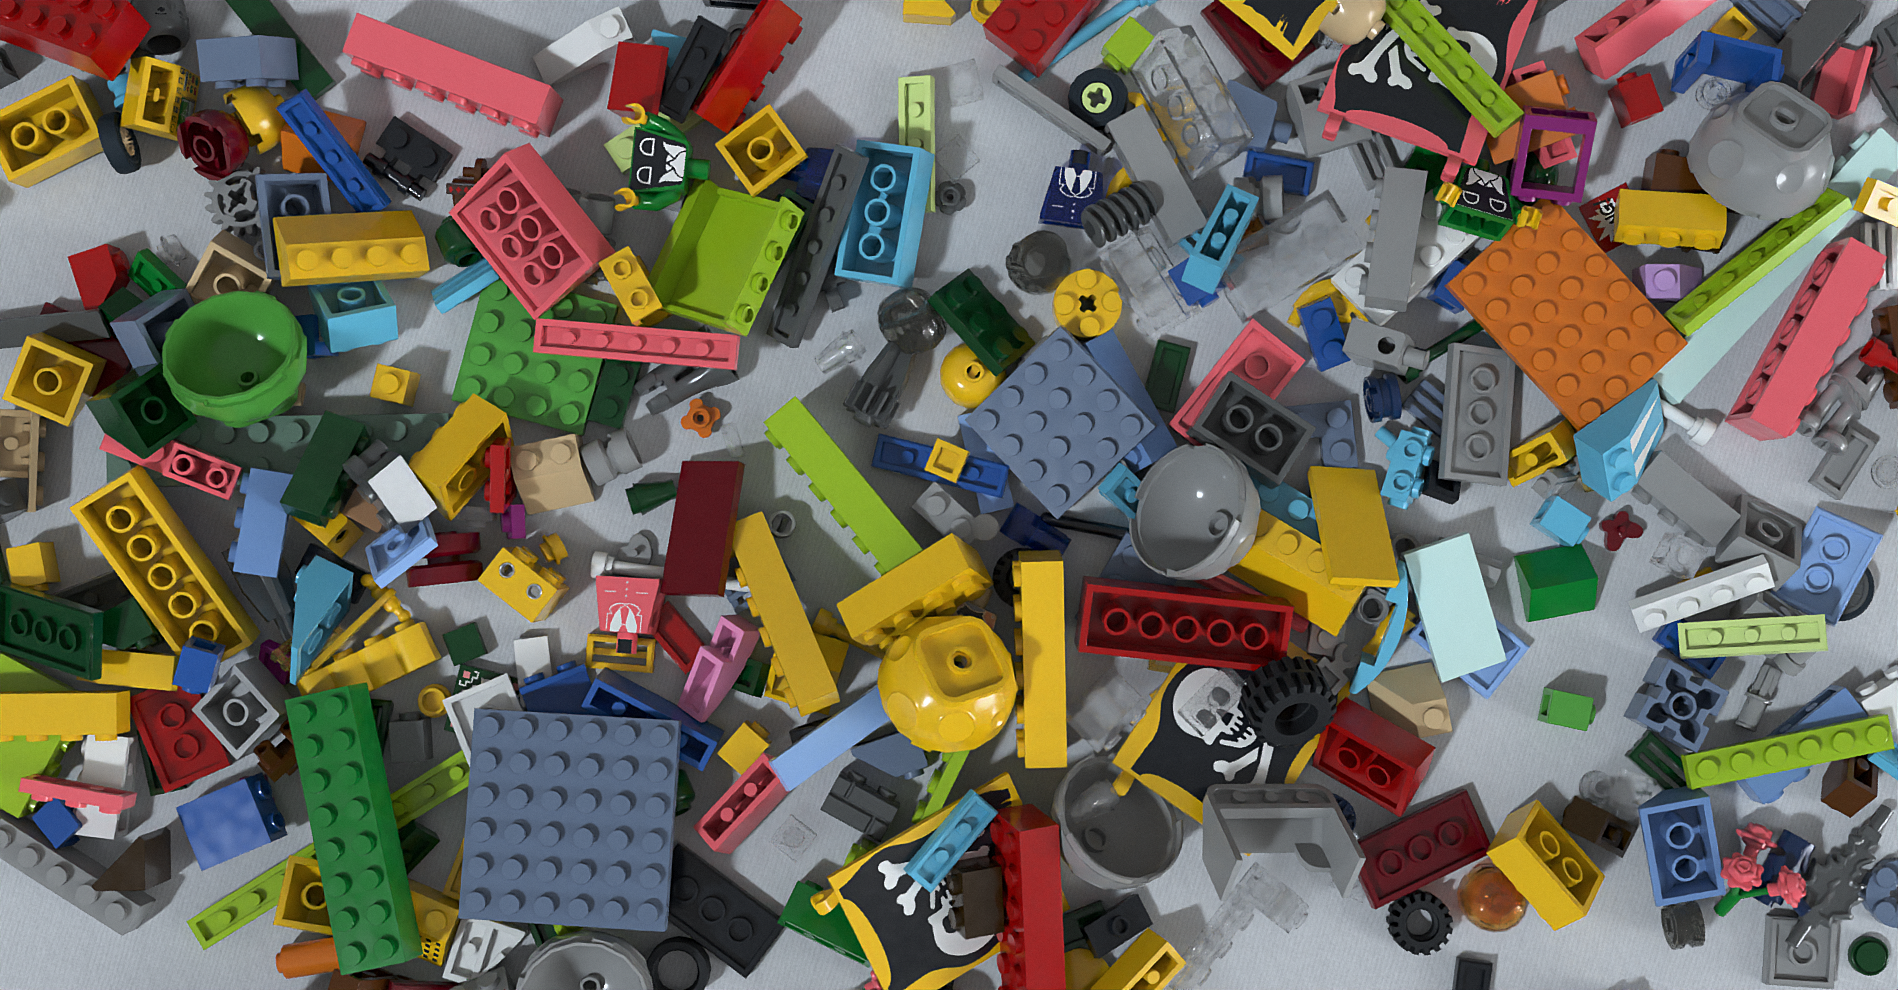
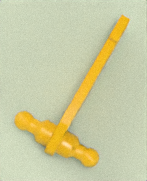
[311,574,411,670]

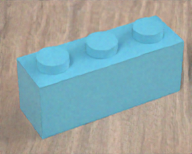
[1181,184,1259,295]

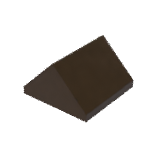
[91,826,171,891]

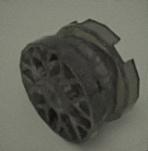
[1661,900,1705,950]

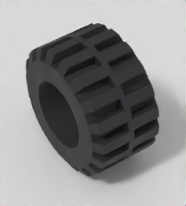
[1240,656,1337,748]

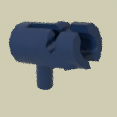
[1752,829,1816,917]

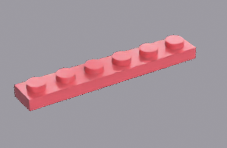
[533,318,740,371]

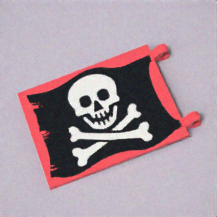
[1317,0,1538,183]

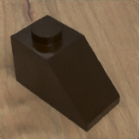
[1561,796,1638,858]

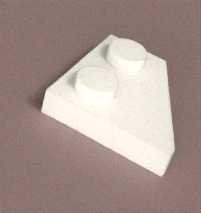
[442,919,528,984]

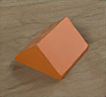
[281,110,367,182]

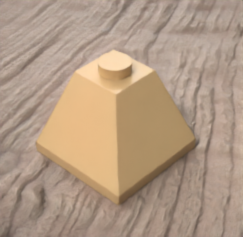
[1366,662,1453,738]

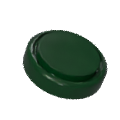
[1847,935,1889,976]

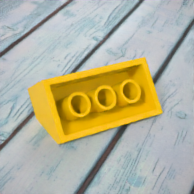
[273,210,430,287]
[1227,509,1368,637]

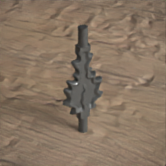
[1785,805,1894,949]

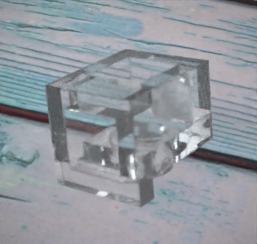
[1608,767,1658,822]

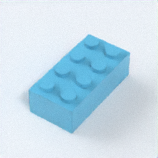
[834,139,935,289]

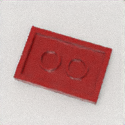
[130,686,233,793]

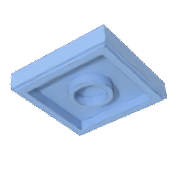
[365,516,438,589]

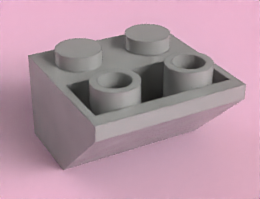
[1284,68,1372,159]

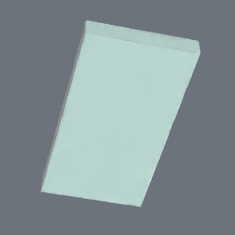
[1401,531,1507,682]

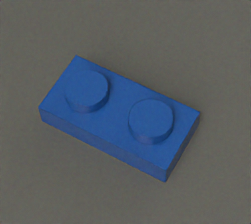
[1296,296,1351,372]

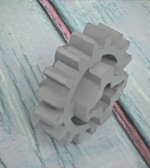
[204,162,266,238]

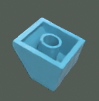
[307,280,398,353]

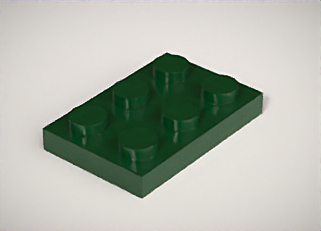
[927,268,1036,377]

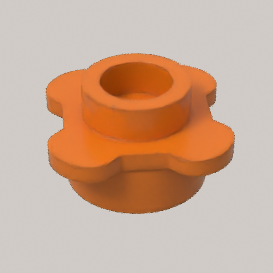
[681,398,721,438]

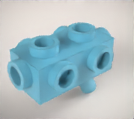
[1375,426,1435,510]

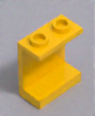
[598,246,673,328]

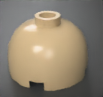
[1319,0,1386,45]

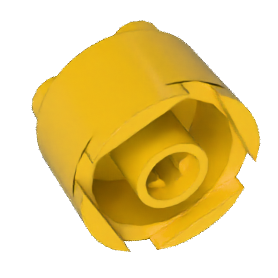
[1052,268,1123,341]

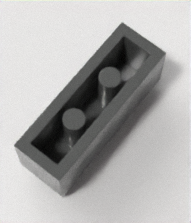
[1770,0,1865,93]

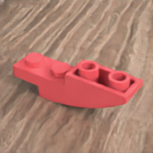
[99,433,243,500]

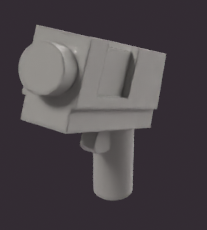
[1531,455,1581,499]

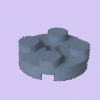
[1860,858,1898,928]

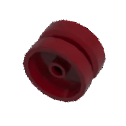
[406,531,484,588]

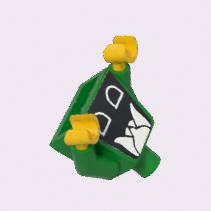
[613,103,711,211]
[1433,159,1543,241]

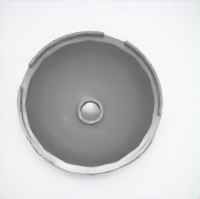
[1129,443,1261,580]
[1048,752,1184,890]

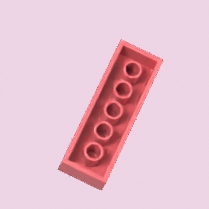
[342,13,563,139]
[1725,237,1887,441]

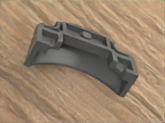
[1867,13,1898,125]

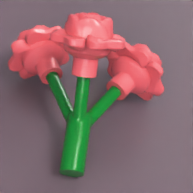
[1713,822,1807,917]

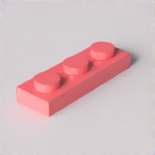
[18,774,137,814]

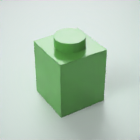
[1537,687,1596,731]

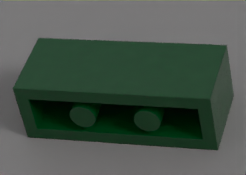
[280,410,371,528]

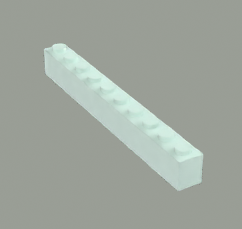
[1645,127,1898,405]

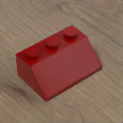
[1312,697,1436,817]

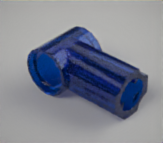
[999,502,1072,556]

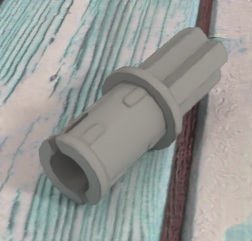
[1734,664,1781,733]

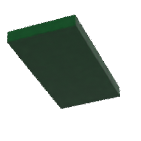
[0,581,103,681]

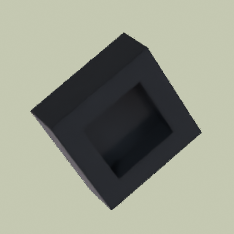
[1422,460,1461,505]

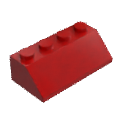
[691,0,803,134]

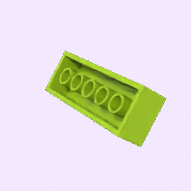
[763,396,924,576]

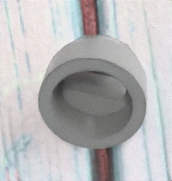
[768,510,796,539]

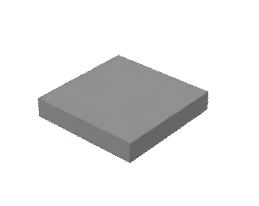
[1762,915,1838,989]

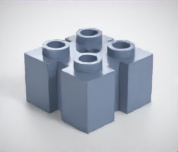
[1623,657,1729,753]

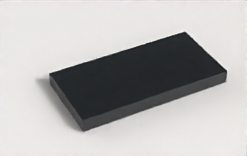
[668,841,784,978]

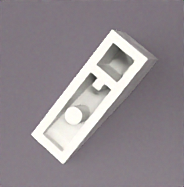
[533,6,637,86]

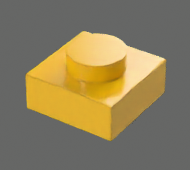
[1707,6,1758,41]
[924,438,970,483]

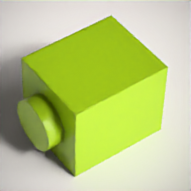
[1101,16,1155,76]

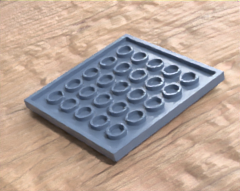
[458,708,682,932]

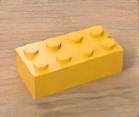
[836,533,994,653]

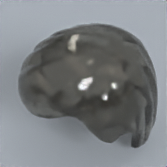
[1005,230,1072,296]
[877,287,947,355]

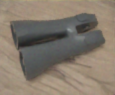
[634,324,740,415]

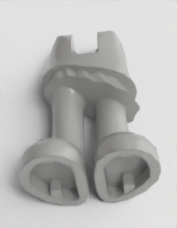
[1796,354,1884,456]

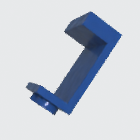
[1670,31,1784,94]
[519,660,595,715]
[176,772,288,871]

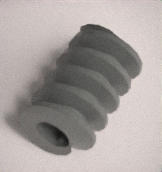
[1081,181,1158,248]

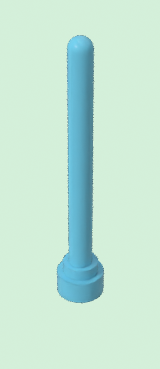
[1018,0,1158,82]

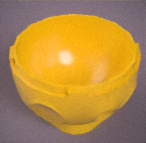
[877,615,1019,753]

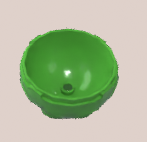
[162,290,307,428]

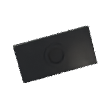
[1079,894,1153,959]

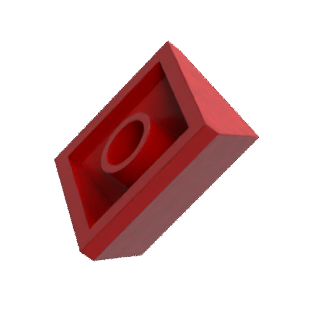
[607,41,669,120]

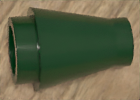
[625,479,677,516]

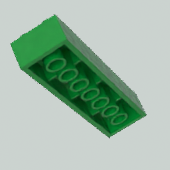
[285,682,423,975]

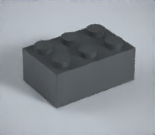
[1186,371,1316,490]

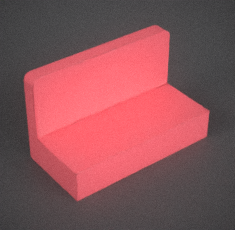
[1809,45,1873,120]

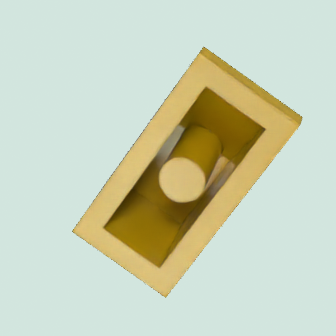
[1508,419,1577,487]

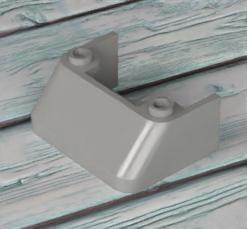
[1202,784,1366,901]

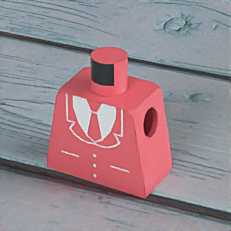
[596,575,666,654]

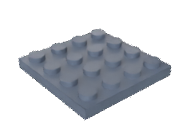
[965,325,1158,519]

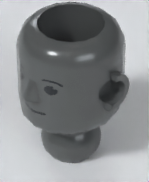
[130,0,190,56]

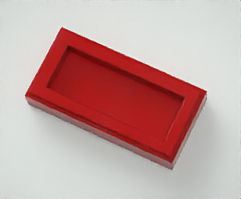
[652,601,707,675]

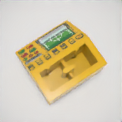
[119,56,200,141]

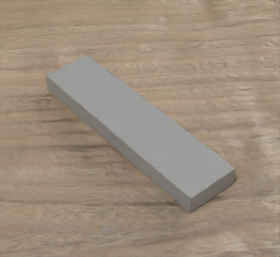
[992,64,1112,157]

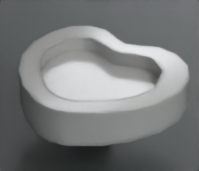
[617,534,653,565]

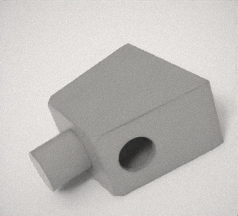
[1342,318,1430,376]

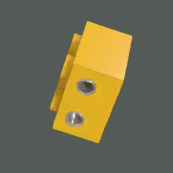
[477,546,570,623]

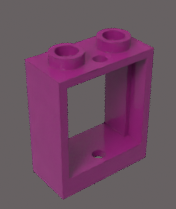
[1509,105,1597,206]

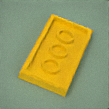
[1307,466,1400,588]

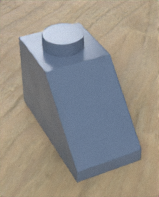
[850,730,929,780]

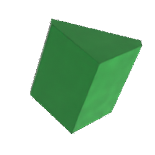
[1513,543,1598,622]

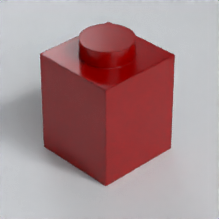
[1607,71,1664,129]

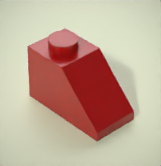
[68,244,130,310]

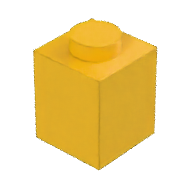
[369,363,421,407]
[5,542,61,592]
[717,720,772,775]

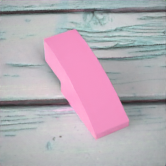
[677,614,760,723]

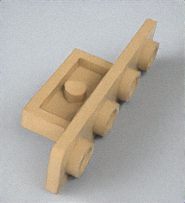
[0,409,46,512]

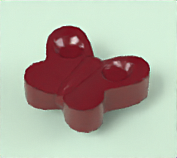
[1599,511,1643,551]

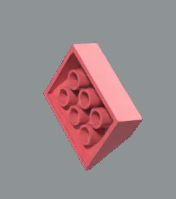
[448,143,616,320]

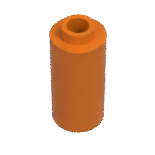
[276,937,340,979]

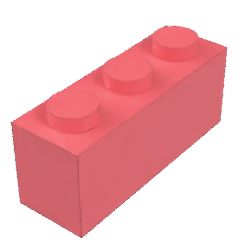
[693,753,790,854]

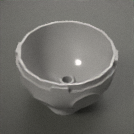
[1686,81,1835,221]
[515,930,653,990]

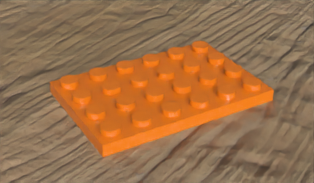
[1445,199,1688,431]

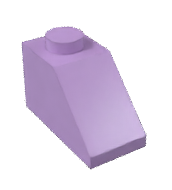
[1632,264,1702,303]

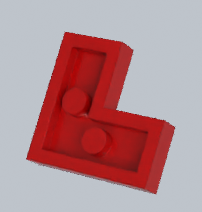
[484,437,517,513]

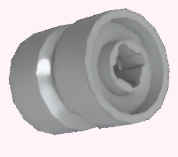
[1233,175,1284,221]
[580,427,643,486]

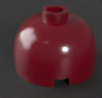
[177,109,249,181]

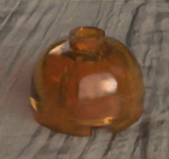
[1457,862,1529,933]

